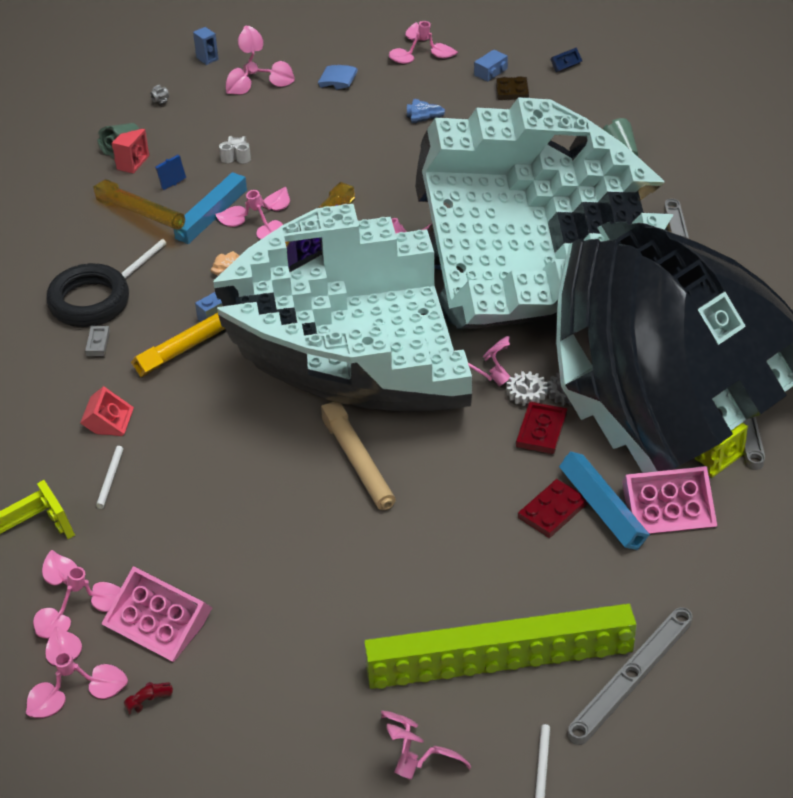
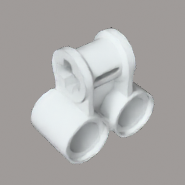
[219,136,251,164]

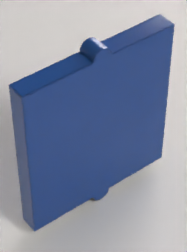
[155,154,186,190]

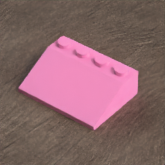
[622,466,717,534]
[101,566,212,662]

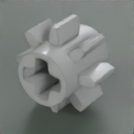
[150,85,169,105]

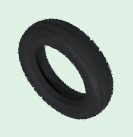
[46,263,129,327]

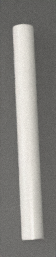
[121,239,166,279]
[96,446,124,509]
[535,724,550,798]

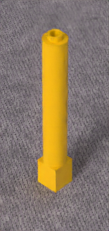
[131,312,225,377]

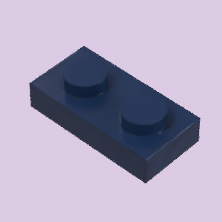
[550,47,582,72]

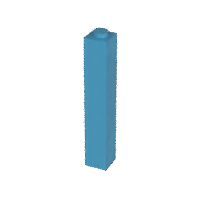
[173,172,247,244]
[559,451,650,550]

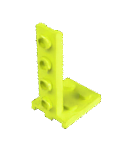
[695,423,748,478]
[0,480,75,539]

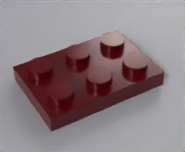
[516,401,567,454]
[518,479,588,538]

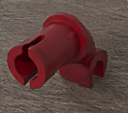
[124,682,173,714]

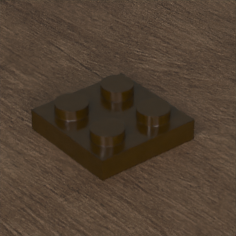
[496,76,529,100]

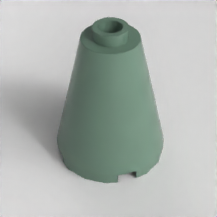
[603,118,638,156]
[97,123,139,158]

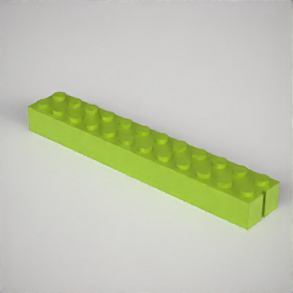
[364,603,637,689]

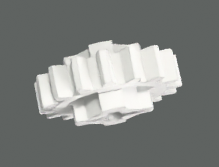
[506,371,548,406]

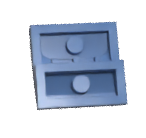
[318,65,358,90]

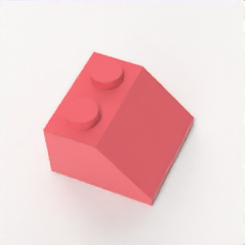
[112,129,149,174]
[80,386,134,436]

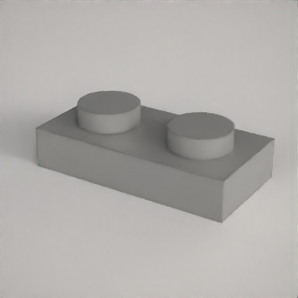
[85,326,110,356]

